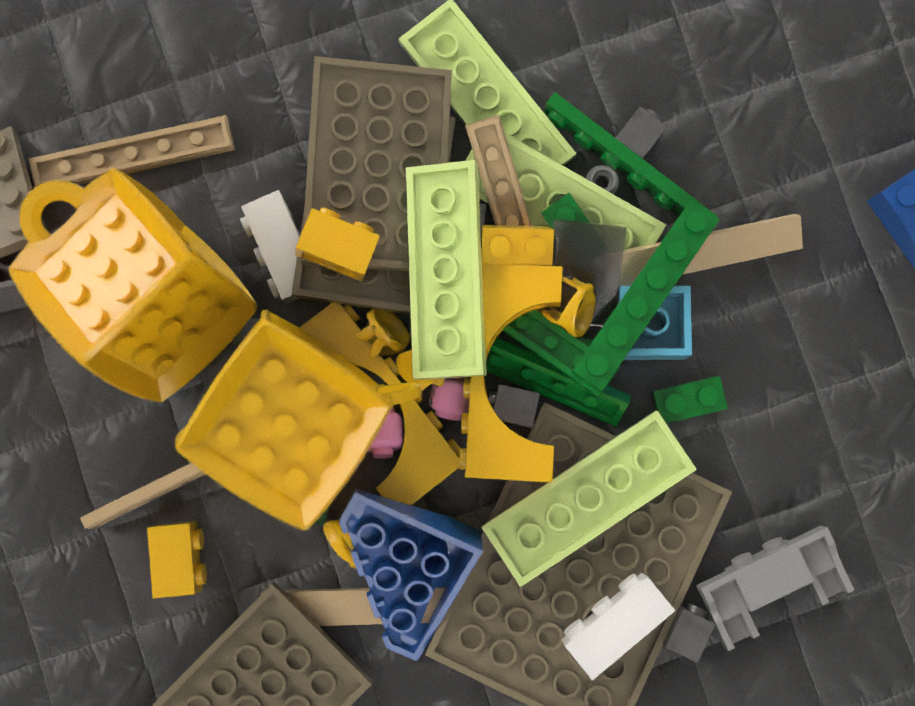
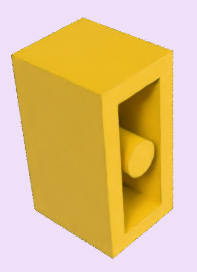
[295,208,380,282]
[481,225,554,265]
[147,521,207,599]

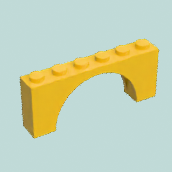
[459,263,563,482]
[299,303,461,505]

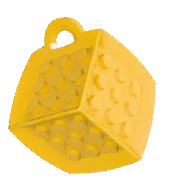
[9,168,257,402]
[175,309,422,531]

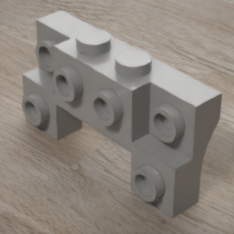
[696,525,854,651]

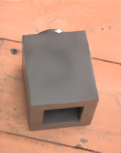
[615,106,667,159]
[488,385,539,428]
[663,603,715,663]

